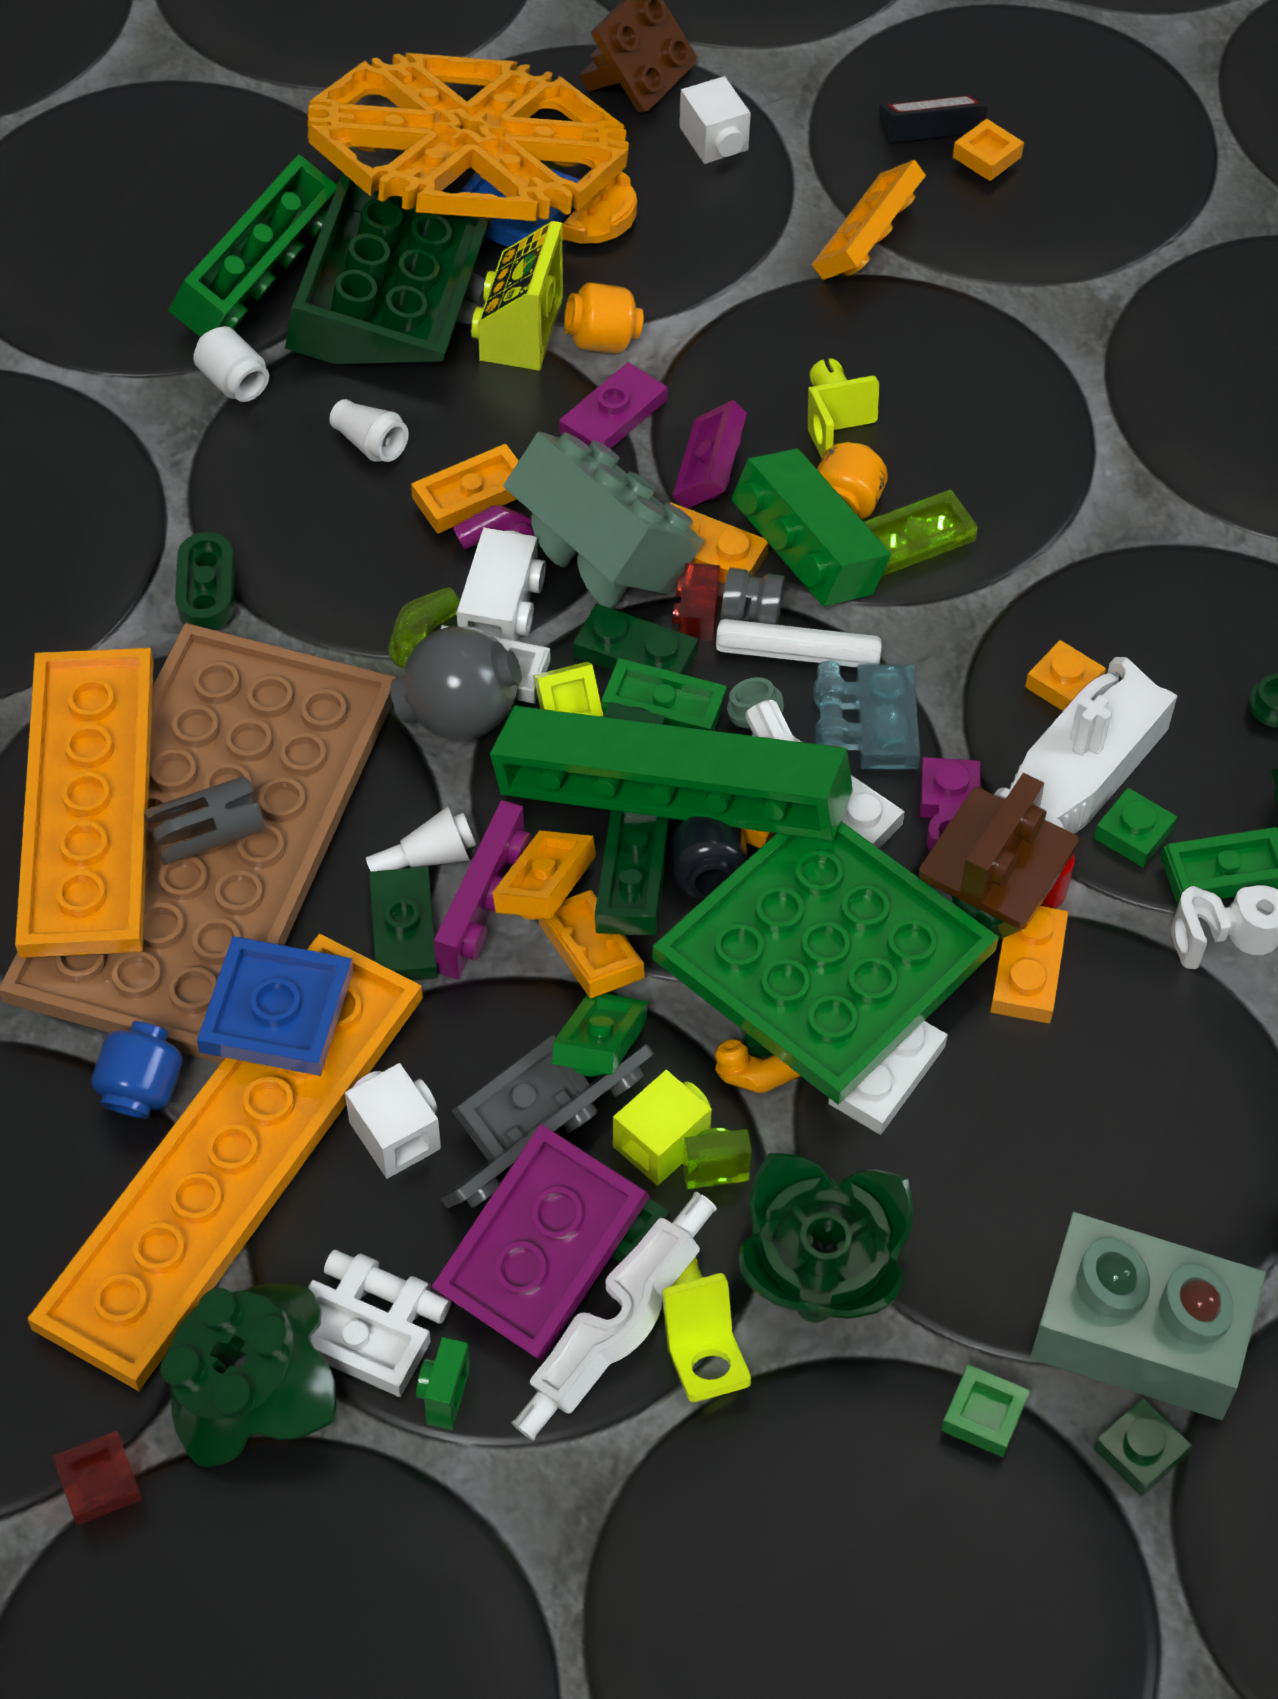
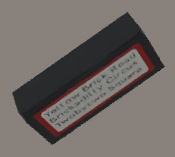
[879,94,987,143]

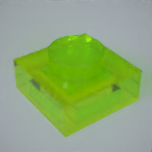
[683,1128,752,1189]

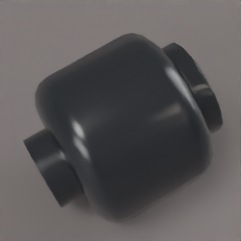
[670,816,748,900]

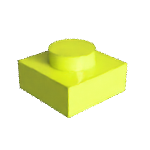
[533,662,604,717]

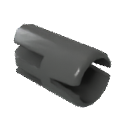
[144,776,265,865]

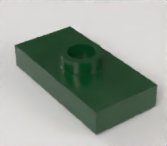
[369,867,437,980]

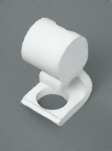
[1170,886,1278,969]

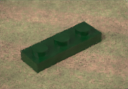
[595,810,671,936]

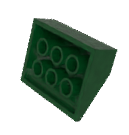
[285,172,490,364]

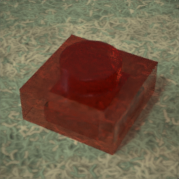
[52,1431,142,1526]

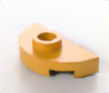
[562,171,637,244]

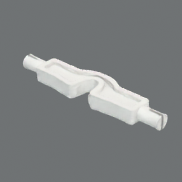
[511,1192,717,1441]

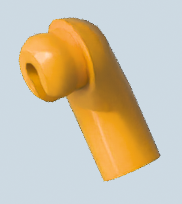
[715,1039,800,1094]

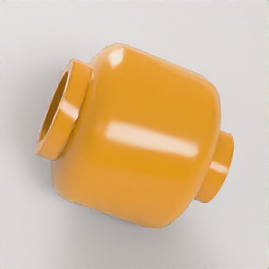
[564,282,644,355]

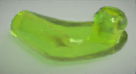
[388,587,460,668]

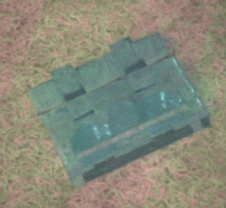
[813,661,920,769]

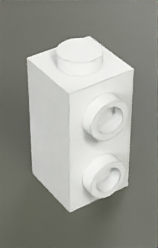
[457,527,546,641]

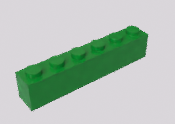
[490,706,853,841]

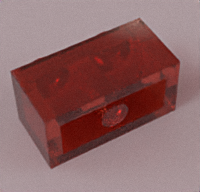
[673,563,720,641]

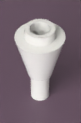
[365,806,476,872]

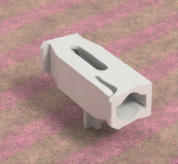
[993,657,1177,834]

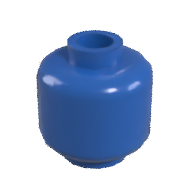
[91,1021,183,1119]

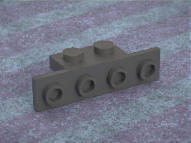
[440,1035,654,1209]

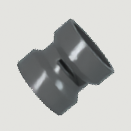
[721,567,785,625]

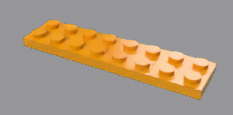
[27,933,423,1391]

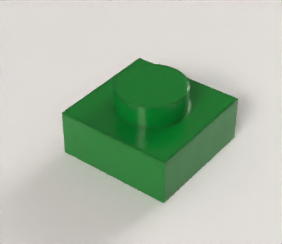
[1094,788,1178,868]
[416,1337,470,1430]
[941,1364,1030,1457]

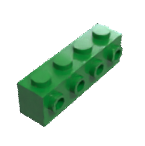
[168,154,338,337]

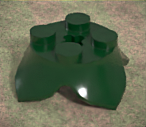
[738,1153,914,1323]
[161,1283,336,1467]

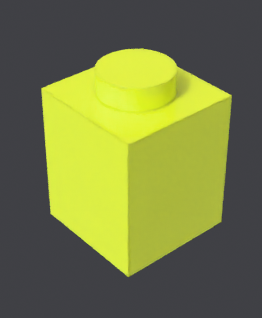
[613,1070,712,1186]

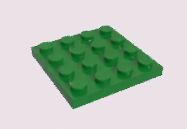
[652,821,999,1105]

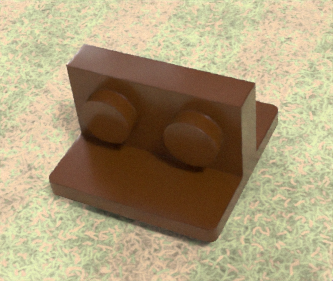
[579,0,697,113]
[919,772,1079,930]

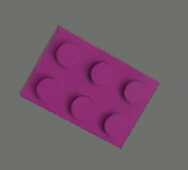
[431,1124,650,1361]

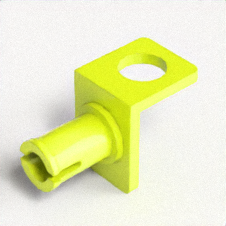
[808,358,879,458]
[662,1256,751,1402]

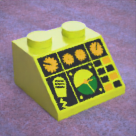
[471,221,563,371]

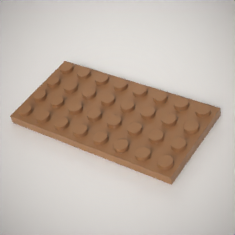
[0,623,397,1064]

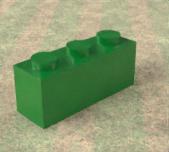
[731,448,892,607]

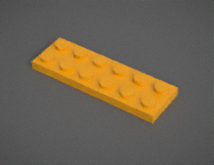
[15,648,154,958]

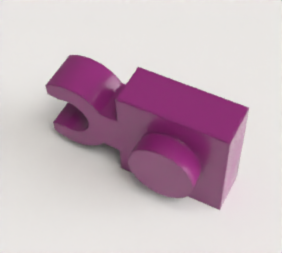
[920,757,980,851]

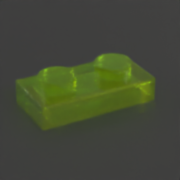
[864,489,978,576]

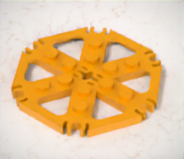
[307,53,629,221]

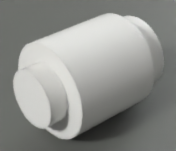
[194,326,269,402]

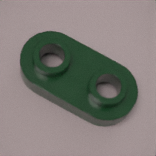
[175,532,235,630]

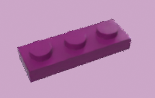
[434,800,531,980]

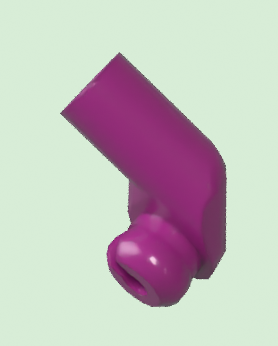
[453,505,535,551]

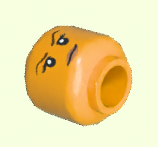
[817,442,888,520]

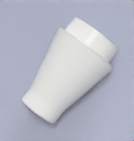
[329,399,408,462]

